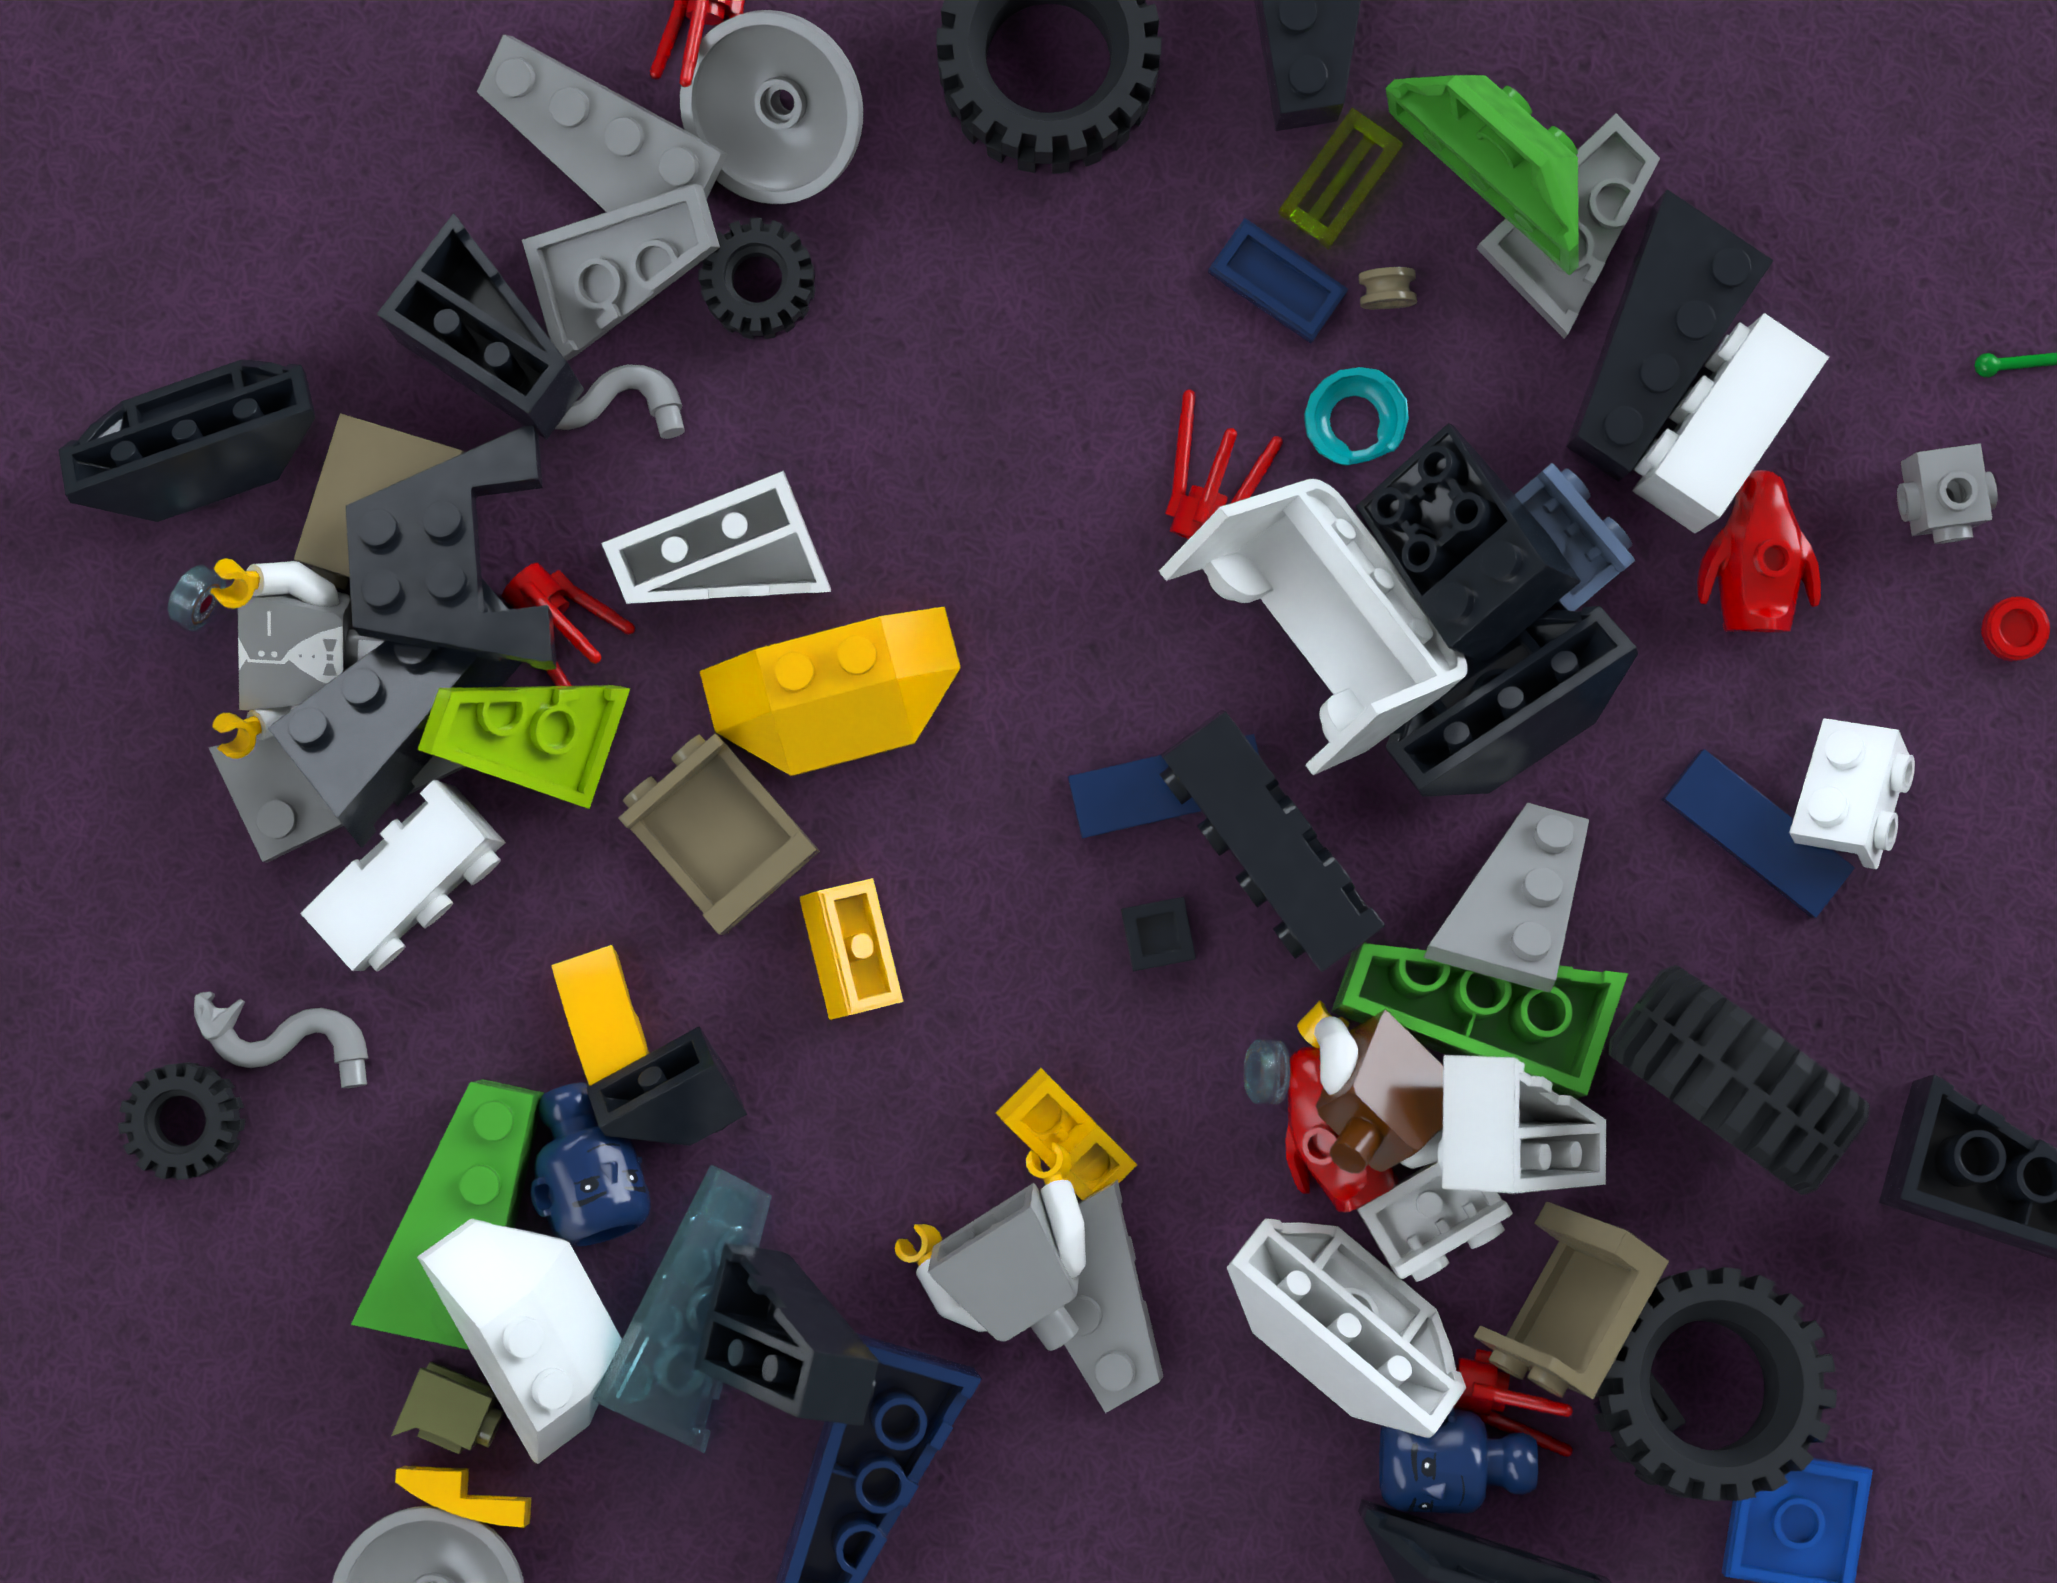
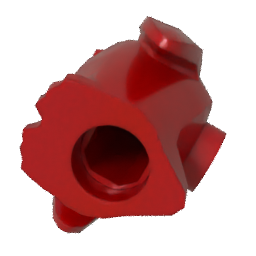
[1697,470,1821,633]
[1285,1046,1399,1212]

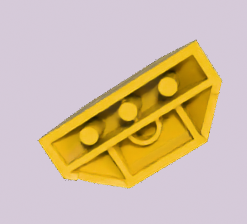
[699,607,961,776]

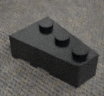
[377,213,584,440]
[694,1242,879,1426]

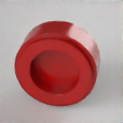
[1982,596,2050,661]

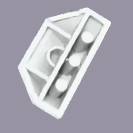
[1227,1218,1467,1438]
[417,1219,624,1464]

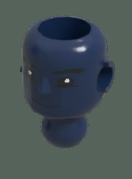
[531,1082,651,1247]
[1379,1408,1538,1514]

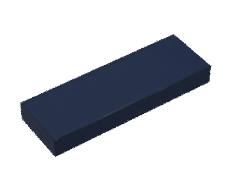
[1068,734,1259,839]
[1661,749,1855,918]

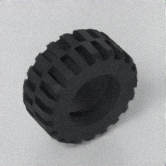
[1609,965,1870,1195]

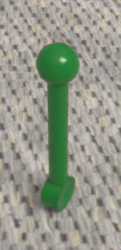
[1974,353,2057,378]

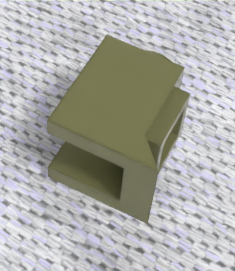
[392,1361,504,1454]

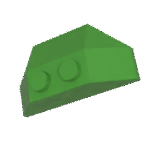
[1386,75,1579,276]

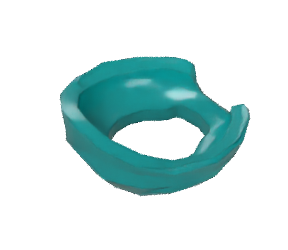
[1304,367,1409,466]

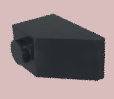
[586,1026,747,1146]

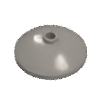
[680,10,863,204]
[332,1506,524,1583]

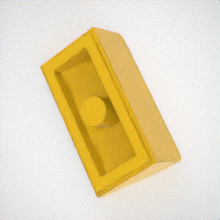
[799,878,903,1020]

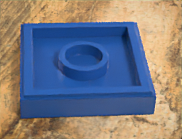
[1721,1458,1873,1583]

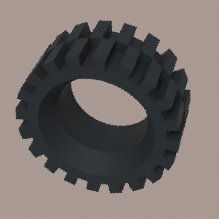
[936,0,1161,174]
[1594,1267,1837,1501]

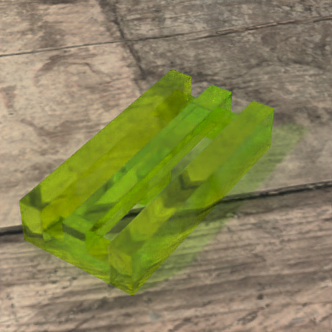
[1278,107,1404,249]

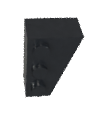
[1254,0,1361,131]

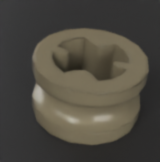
[1358,267,1417,310]

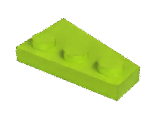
[418,685,630,809]

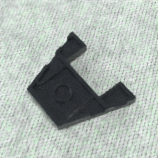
[346,425,557,670]

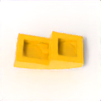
[551,945,649,1086]
[996,1068,1137,1200]
[395,1466,531,1528]

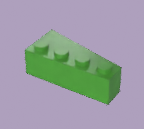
[1331,943,1628,1099]
[351,1079,544,1350]

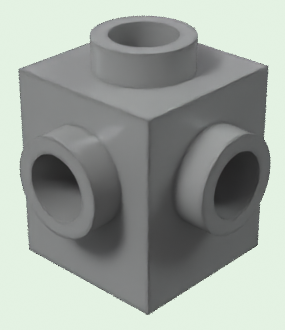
[1897,443,1997,544]

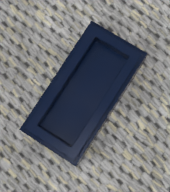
[1208,218,1348,343]

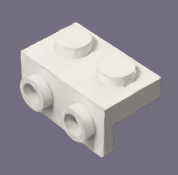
[1789,718,1915,869]
[1357,1162,1513,1282]

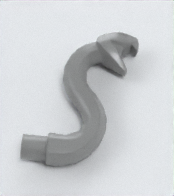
[555,364,685,439]
[194,992,368,1088]

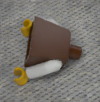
[1297,1000,1444,1174]

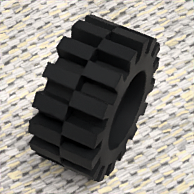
[699,218,816,340]
[118,1062,245,1180]

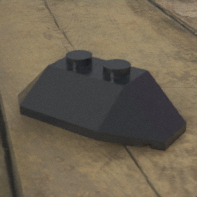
[58,359,315,522]
[1386,606,1638,797]
[1358,1499,1612,1583]

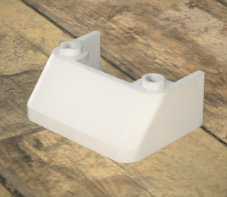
[1159,479,1467,775]

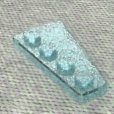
[592,1165,772,1453]

